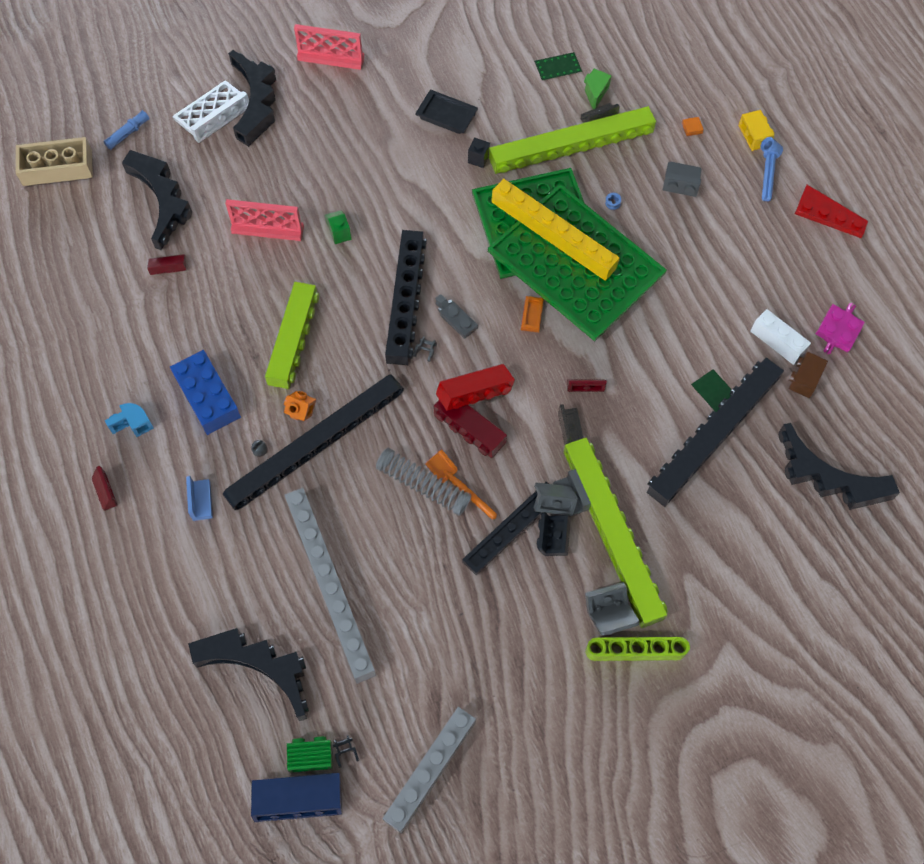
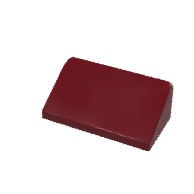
[147,254,186,275]
[567,379,607,392]
[92,466,117,511]

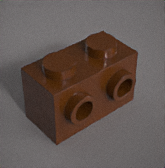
[788,351,828,398]

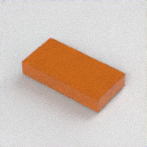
[521,296,544,333]

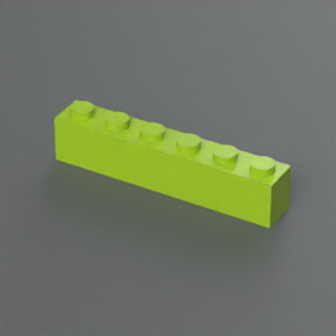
[265,281,319,389]

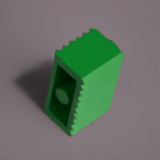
[287,736,333,773]

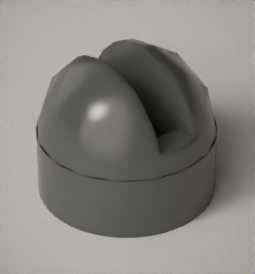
[251,440,267,457]

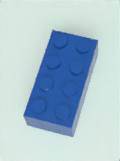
[170,350,241,435]

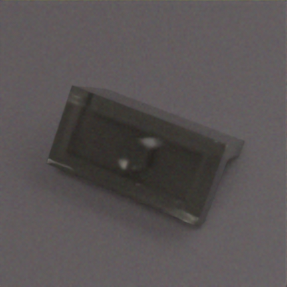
[580,103,620,123]
[558,404,584,445]

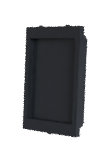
[415,89,478,134]

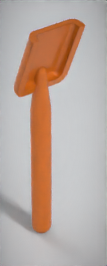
[425,449,497,519]

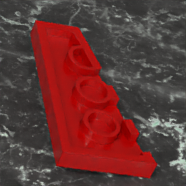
[795,184,868,238]

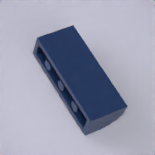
[251,773,342,822]

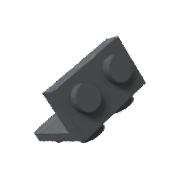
[662,162,702,197]
[585,582,639,635]

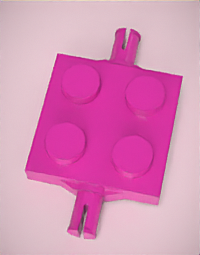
[815,303,865,354]

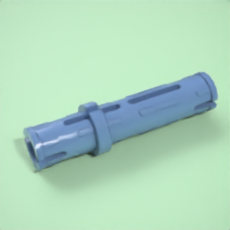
[103,110,150,150]

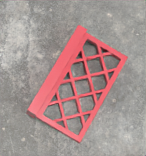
[294,24,364,70]
[225,199,304,241]

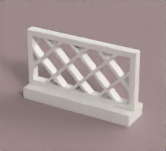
[173,81,249,143]

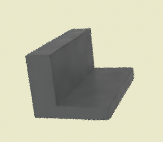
[553,469,591,517]
[534,483,578,516]

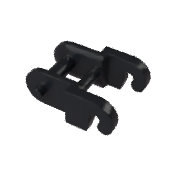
[333,735,359,768]

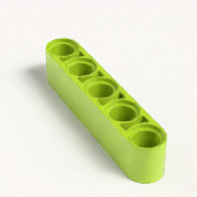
[585,637,690,661]

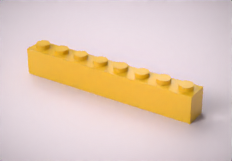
[492,178,619,281]

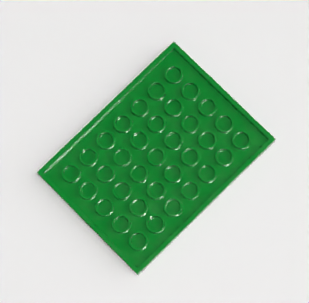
[487,184,667,342]

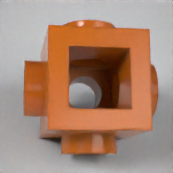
[284,391,316,421]

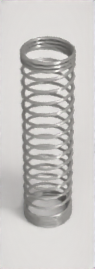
[376,448,471,516]

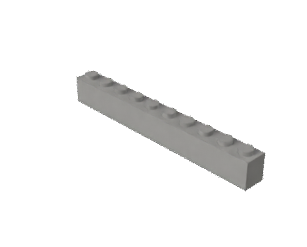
[285,488,376,684]

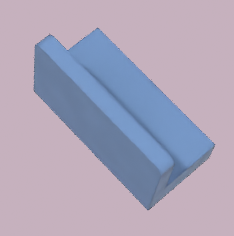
[186,476,213,521]

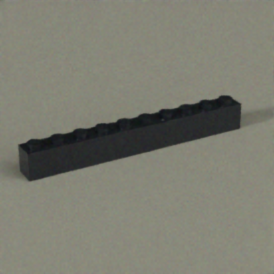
[647,357,784,507]

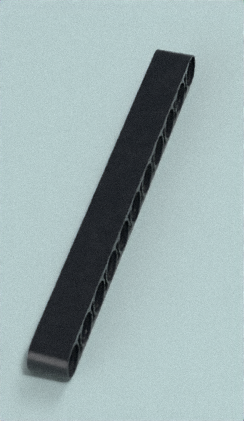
[223,374,404,510]

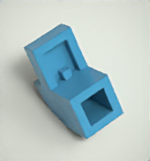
[104,403,154,437]

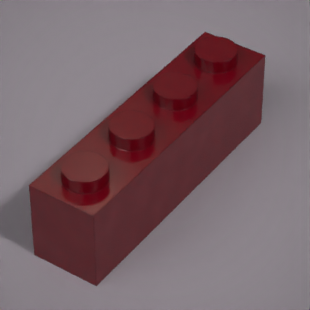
[434,400,507,458]

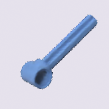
[760,137,783,202]

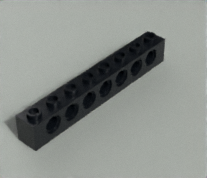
[385,230,427,366]

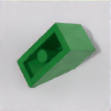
[324,210,352,244]

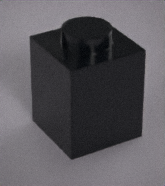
[468,137,490,168]

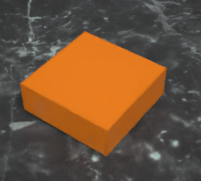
[682,117,704,136]

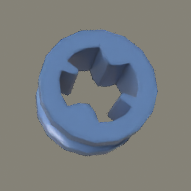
[605,193,621,210]

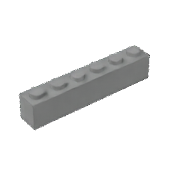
[382,707,476,834]

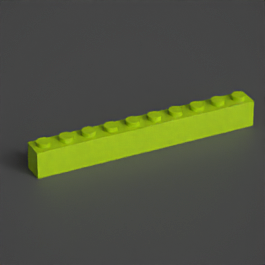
[489,106,656,174]
[563,437,668,629]

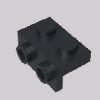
[537,512,571,556]

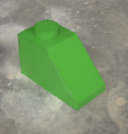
[584,68,611,109]

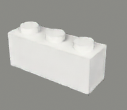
[751,309,811,365]

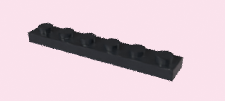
[462,482,549,575]

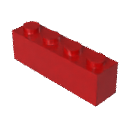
[436,364,515,411]

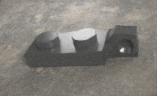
[435,294,478,339]

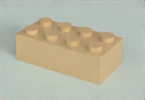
[16,137,93,186]

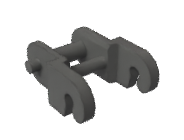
[413,336,437,362]

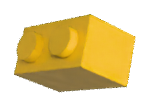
[738,110,775,151]

